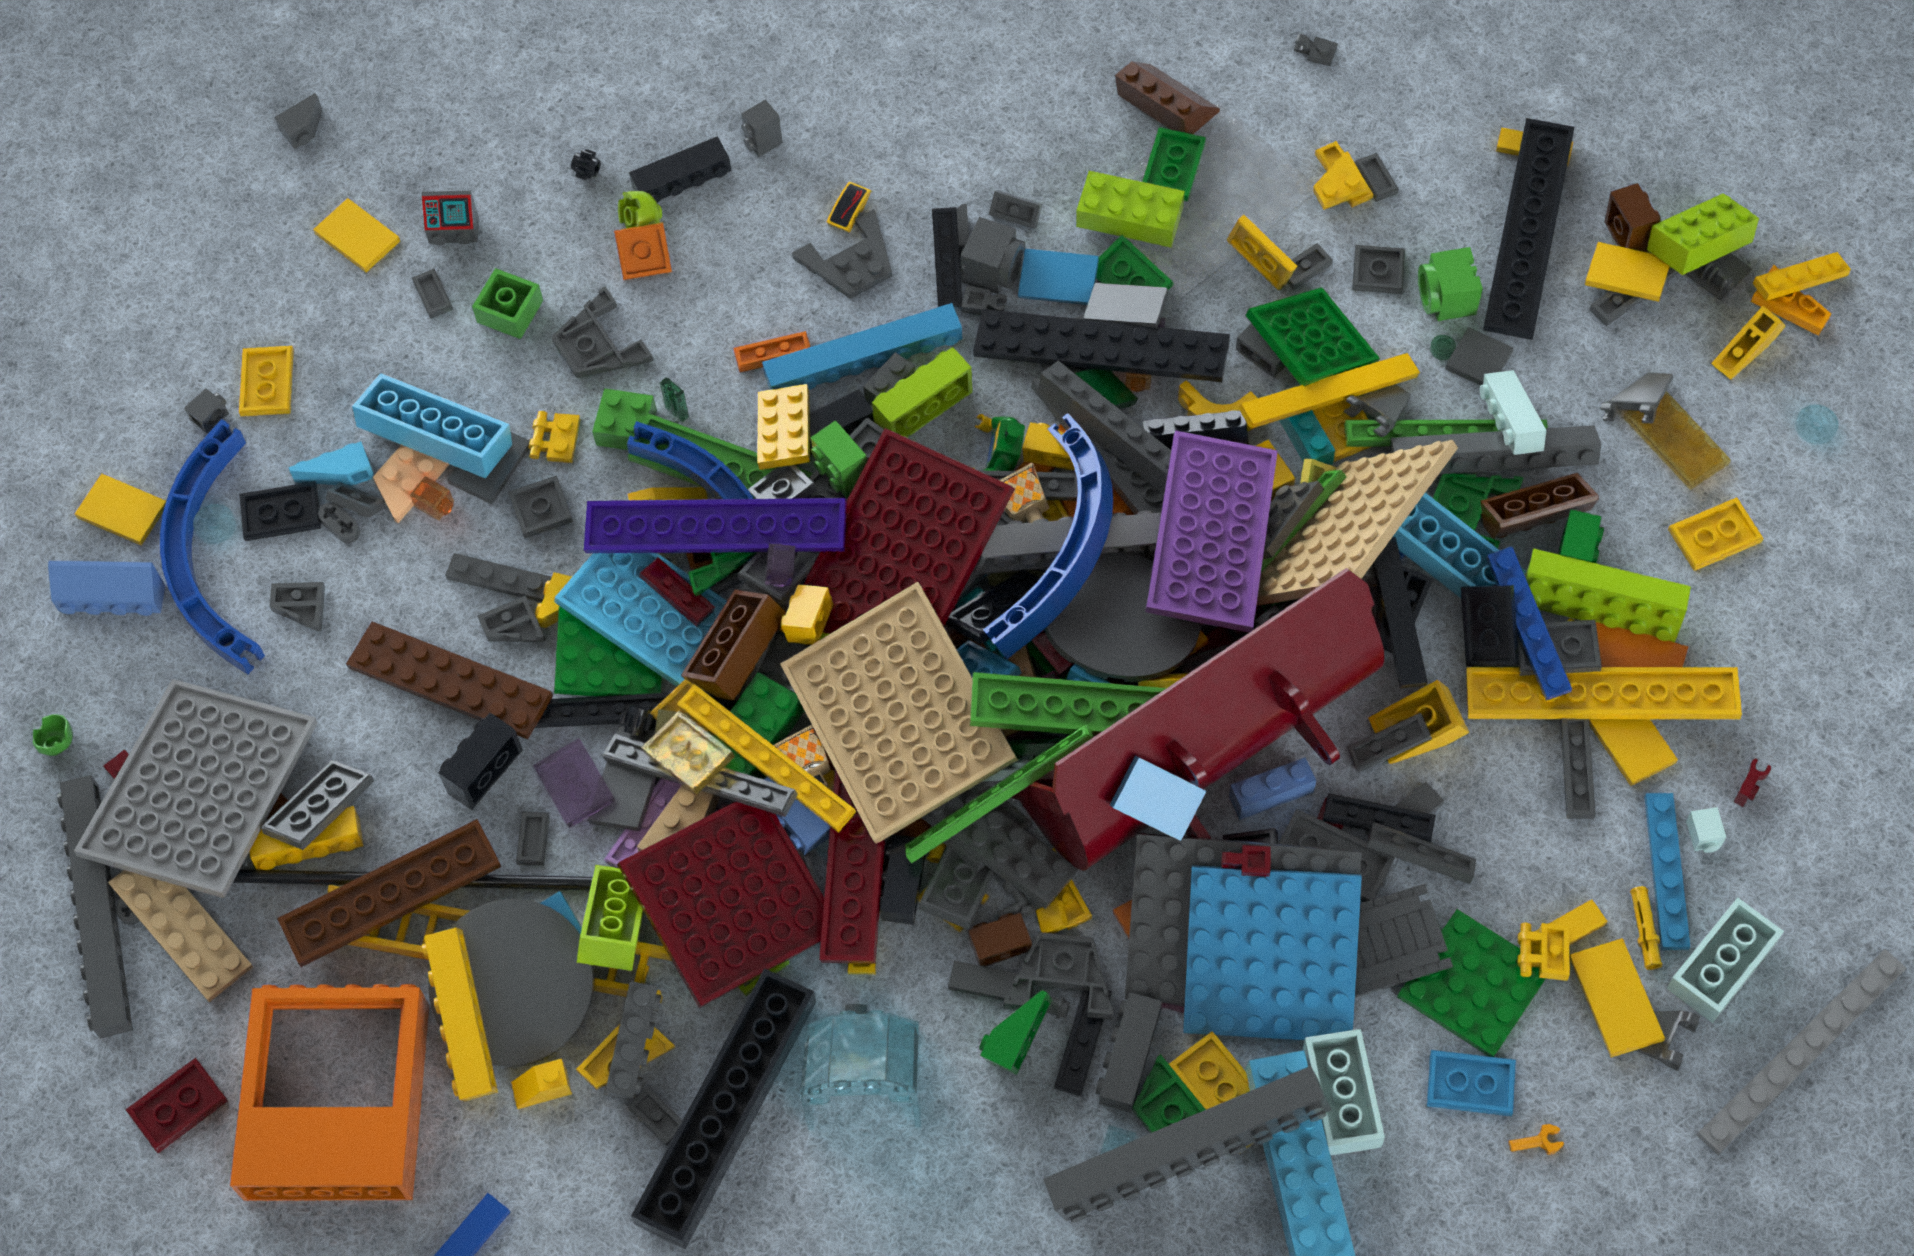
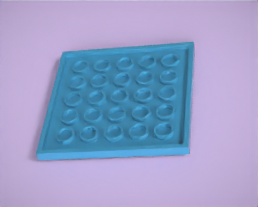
[1183,865,1362,1040]

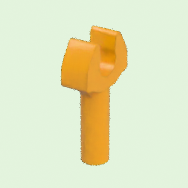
[1508,1124,1564,1155]

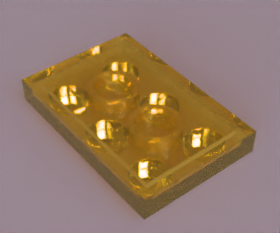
[641,710,735,794]

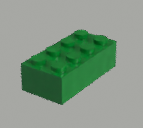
[698,672,805,778]

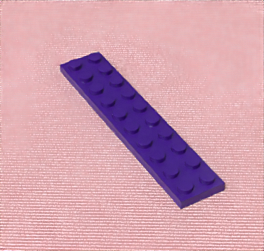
[584,498,847,554]

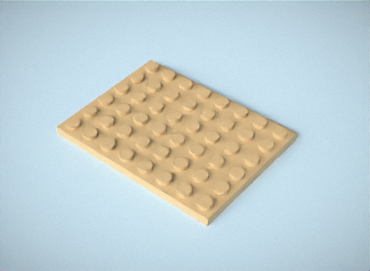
[1256,440,1458,606]
[780,582,1018,844]

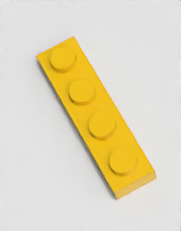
[1752,252,1851,301]

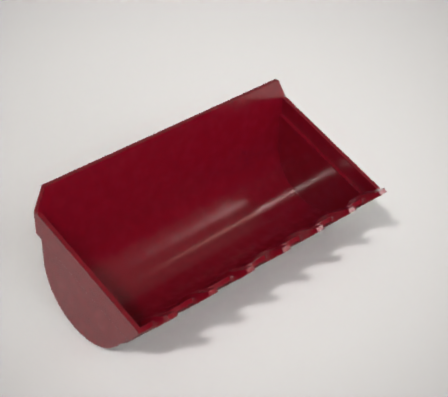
[999,568,1385,871]

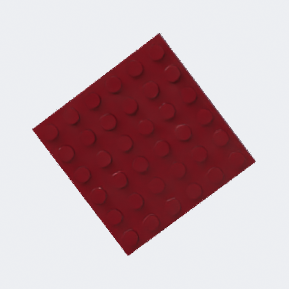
[617,802,824,1008]

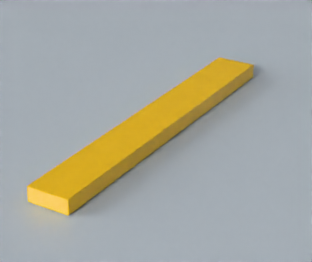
[1238,353,1420,429]
[677,684,856,833]

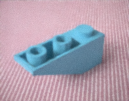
[289,441,374,486]

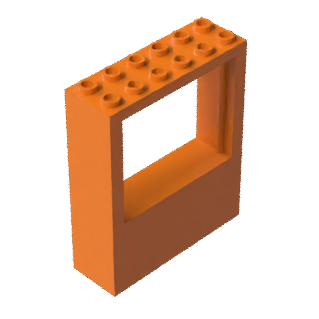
[230,984,430,1201]

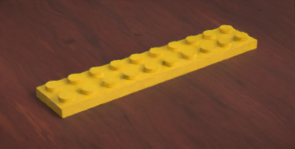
[1466,667,1742,719]

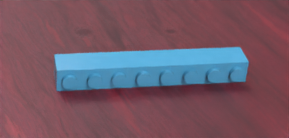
[762,303,963,390]

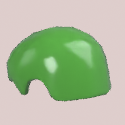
[33,714,73,756]

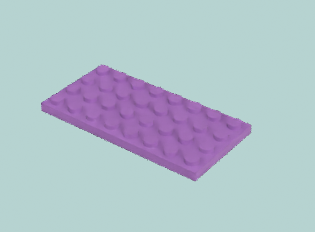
[1145,431,1278,633]

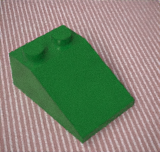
[979,990,1053,1075]

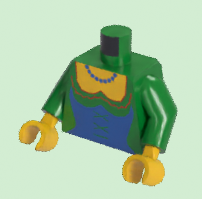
[975,414,1025,471]

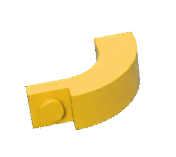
[1178,380,1257,431]

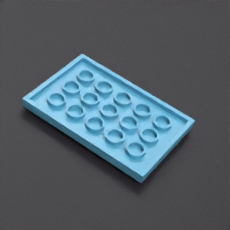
[554,553,727,687]

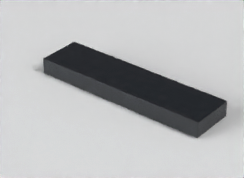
[932,207,962,307]
[1323,793,1436,843]
[1054,990,1112,1096]

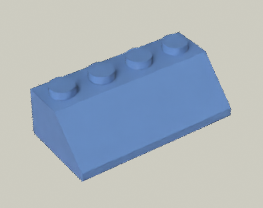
[48,561,165,616]

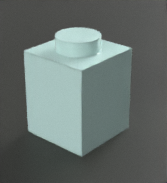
[1686,807,1726,853]

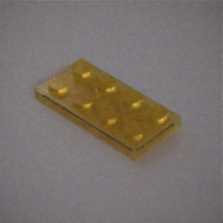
[1623,391,1731,490]

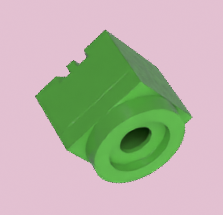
[1418,247,1483,321]

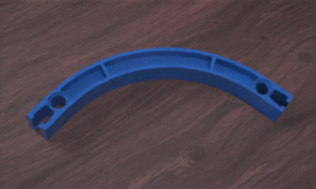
[983,413,1113,659]
[160,419,265,675]
[627,421,754,561]

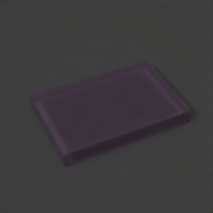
[533,738,615,828]

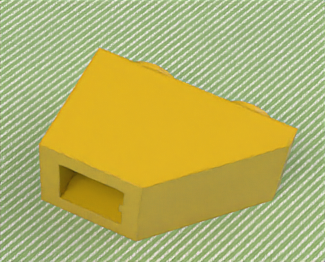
[535,572,572,628]

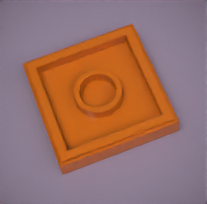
[614,222,672,280]

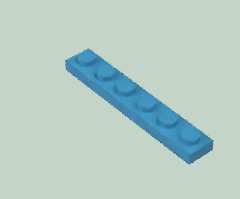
[1644,793,1691,950]

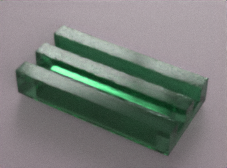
[660,378,689,422]

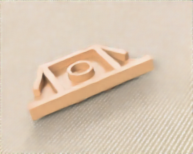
[373,445,450,523]

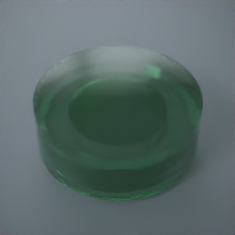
[1430,335,1456,360]

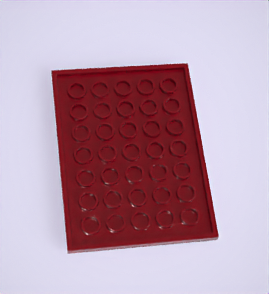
[803,428,1015,634]

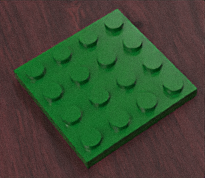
[1245,287,1380,386]
[554,606,662,696]
[1397,909,1547,1057]

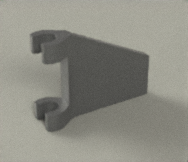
[1600,373,1673,423]
[1344,384,1411,437]
[1635,1010,1700,1071]

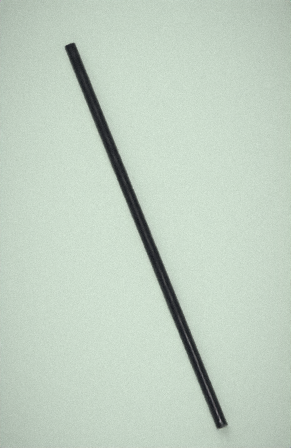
[233,869,593,890]

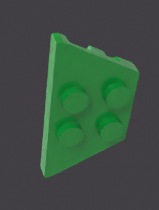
[1132,1054,1206,1133]

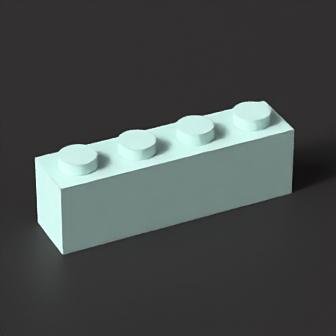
[1480,370,1546,455]

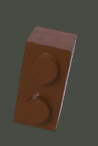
[968,913,1032,967]

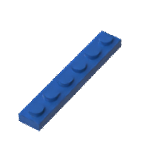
[1486,547,1572,701]

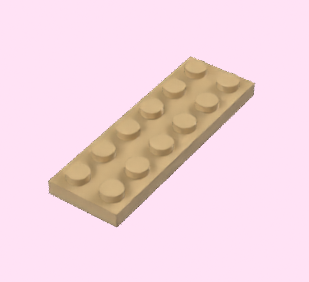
[108,870,253,1002]

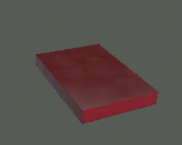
[125,1057,228,1153]

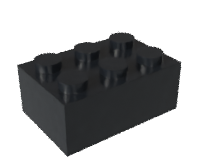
[438,713,523,810]

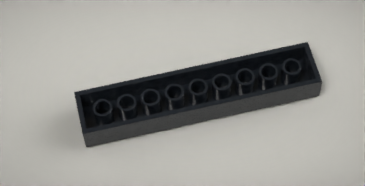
[631,968,816,1249]

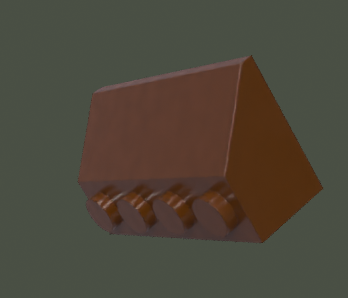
[1115,61,1220,134]
[1480,473,1599,539]
[681,590,786,700]

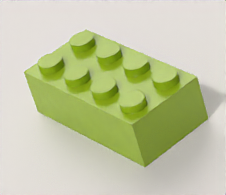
[1076,171,1185,248]
[1647,193,1759,275]
[872,347,973,438]
[577,865,644,971]

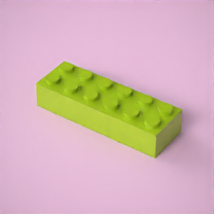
[1525,548,1691,642]

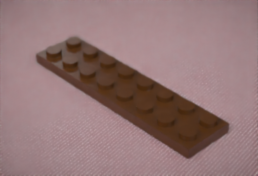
[346,621,553,740]
[277,819,502,967]

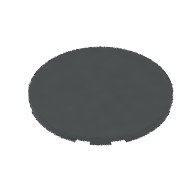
[1044,552,1201,682]
[428,899,595,1067]

